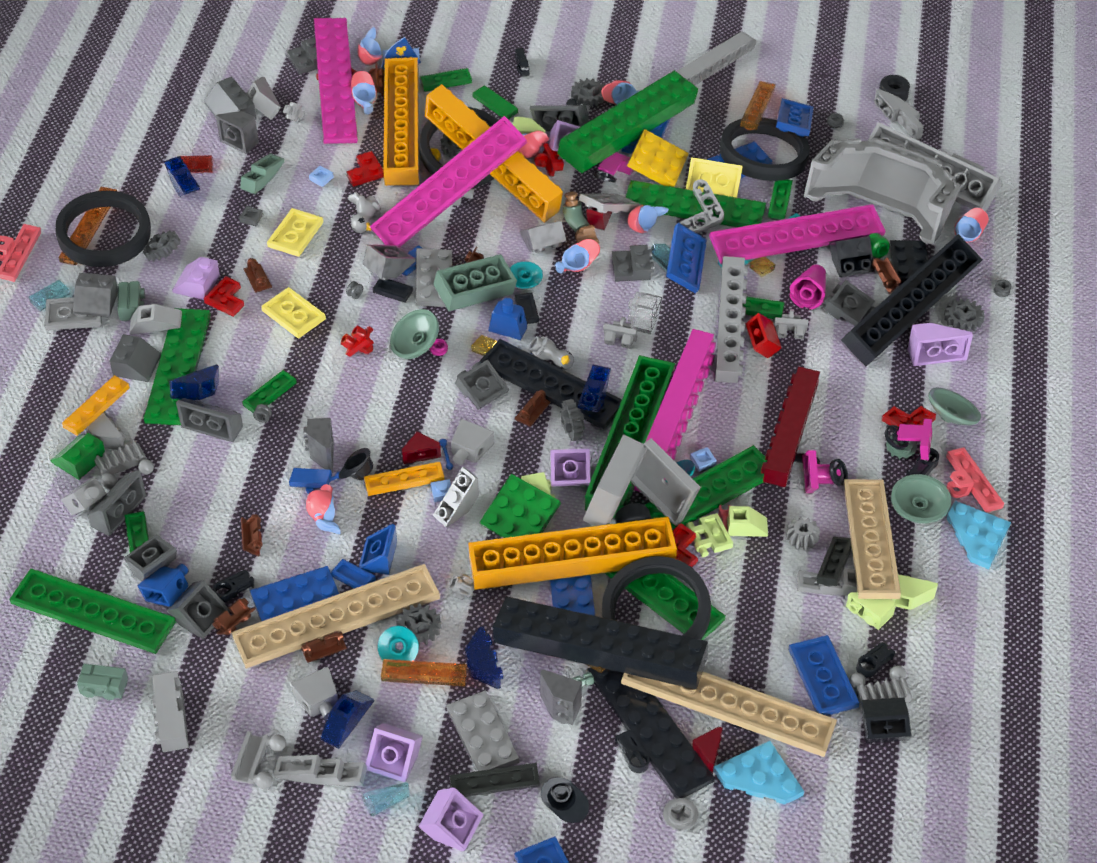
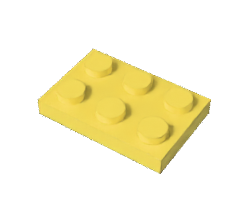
[686,158,743,198]
[267,208,323,257]
[261,287,326,339]

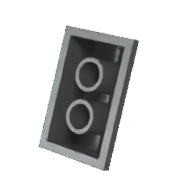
[204,77,256,119]
[529,105,589,131]
[176,399,243,442]
[87,470,146,537]

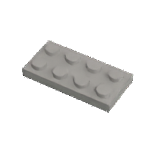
[416,248,452,307]
[446,690,519,771]

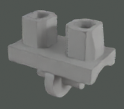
[774,309,808,339]
[603,317,637,349]

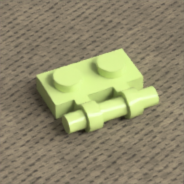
[686,513,733,557]

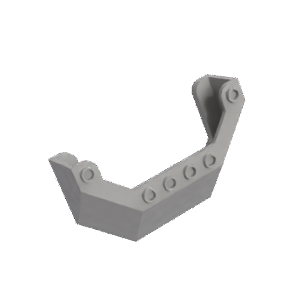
[804,138,961,244]

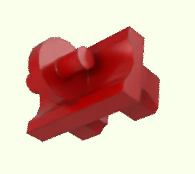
[534,143,564,176]
[341,326,374,357]

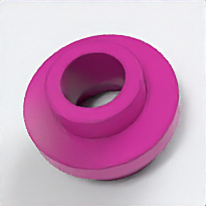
[430,339,448,356]

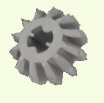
[786,516,820,551]

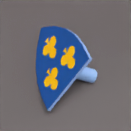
[381,37,421,71]

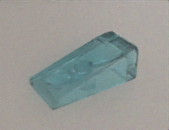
[362,782,410,817]

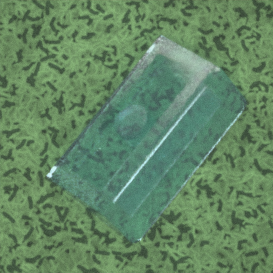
[651,244,671,272]

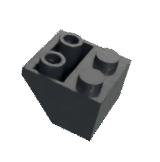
[830,236,875,277]
[861,697,911,743]

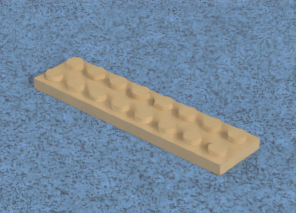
[844,479,901,599]

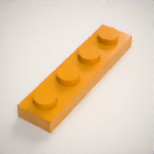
[62,375,130,436]
[364,462,444,496]

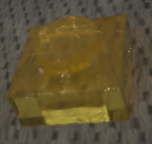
[750,257,775,277]
[471,335,497,356]

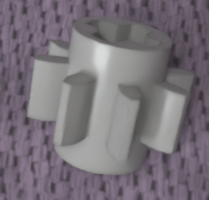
[283,102,305,122]
[449,573,474,600]

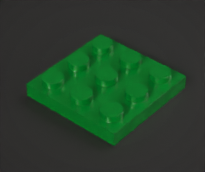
[479,474,561,538]

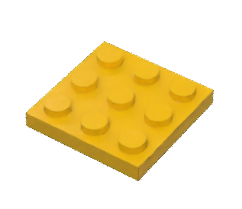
[627,129,689,187]

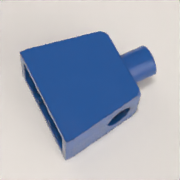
[489,298,527,340]
[137,564,189,607]

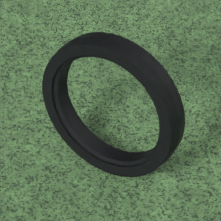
[419,107,498,187]
[720,117,810,181]
[55,190,151,267]
[602,556,711,640]

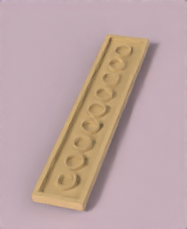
[231,564,440,669]
[621,672,837,757]

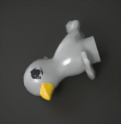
[348,192,381,233]
[529,336,574,370]

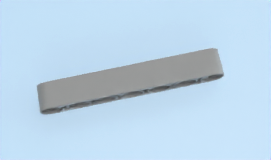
[676,32,756,85]

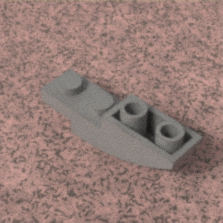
[874,89,924,140]

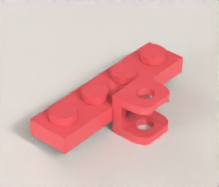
[0,224,41,282]
[946,447,1004,513]

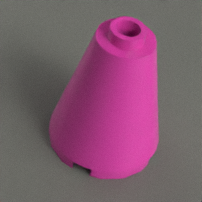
[790,265,826,309]

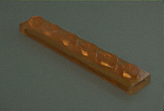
[740,81,776,130]
[59,187,117,266]

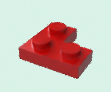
[346,151,384,187]
[204,276,244,317]
[882,406,936,427]
[672,523,698,567]

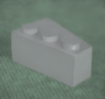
[152,671,189,752]

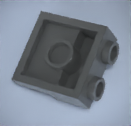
[287,37,318,75]
[612,245,654,282]
[823,280,875,326]
[455,360,509,410]

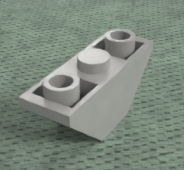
[246,76,281,120]
[129,304,182,335]
[85,411,126,450]
[433,467,479,527]

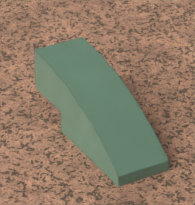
[240,153,285,194]

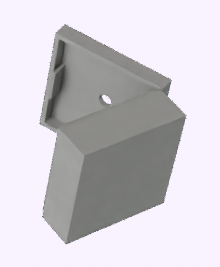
[583,434,701,526]

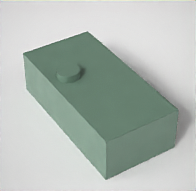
[433,254,517,312]

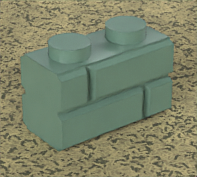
[117,281,145,321]
[77,664,128,700]

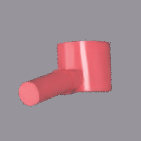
[718,505,730,531]

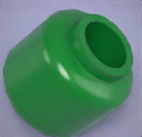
[868,233,890,259]

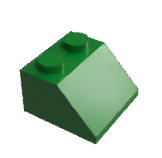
[51,433,105,480]

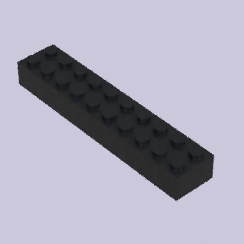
[841,234,983,367]
[493,596,708,690]

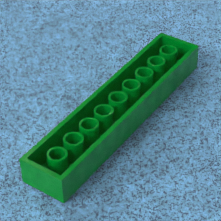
[557,70,699,173]
[585,355,675,518]

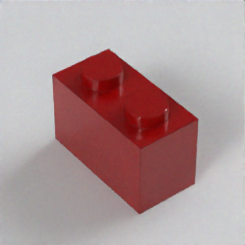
[745,313,782,358]

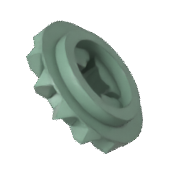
[886,436,917,459]

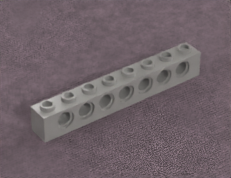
[715,256,748,383]

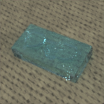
[29,280,70,311]

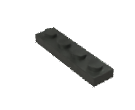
[817,536,852,587]
[450,763,540,797]

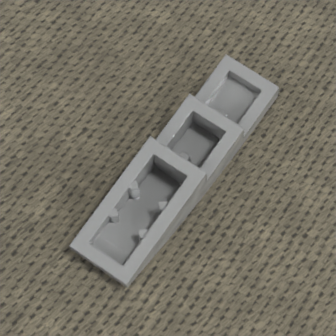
[797,568,857,596]
[273,755,367,786]

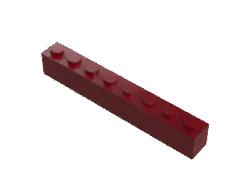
[761,366,820,487]

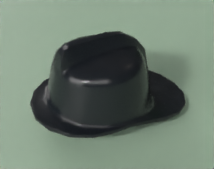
[338,448,373,481]
[540,777,589,823]

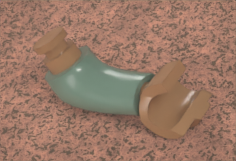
[563,192,599,243]

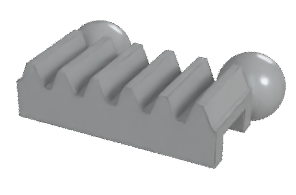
[95,441,154,489]
[849,666,912,709]
[231,731,286,789]

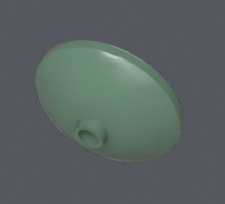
[390,309,439,359]
[928,387,981,426]
[891,474,951,523]

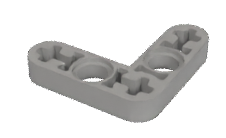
[679,179,724,234]

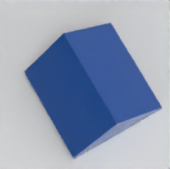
[359,524,397,575]

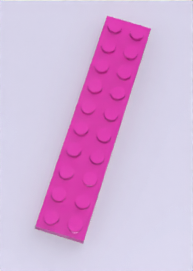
[314,18,358,144]
[370,116,527,248]
[709,204,886,264]

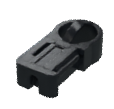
[515,48,530,77]
[906,448,939,476]
[213,570,254,602]
[856,642,895,678]
[615,730,650,774]

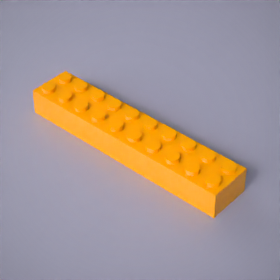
[383,58,419,186]
[425,84,563,223]
[468,517,677,590]

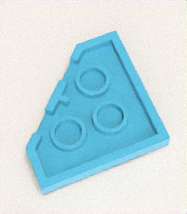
[947,500,1011,569]
[714,741,804,804]

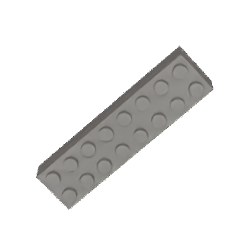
[868,122,1001,212]

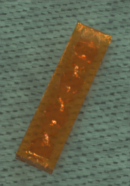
[381,659,467,686]

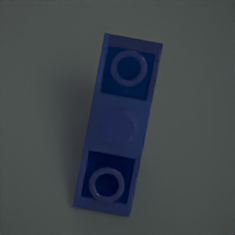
[164,156,200,197]
[170,364,219,400]
[578,364,611,412]
[465,626,504,689]
[321,690,374,749]

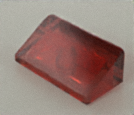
[178,155,213,173]

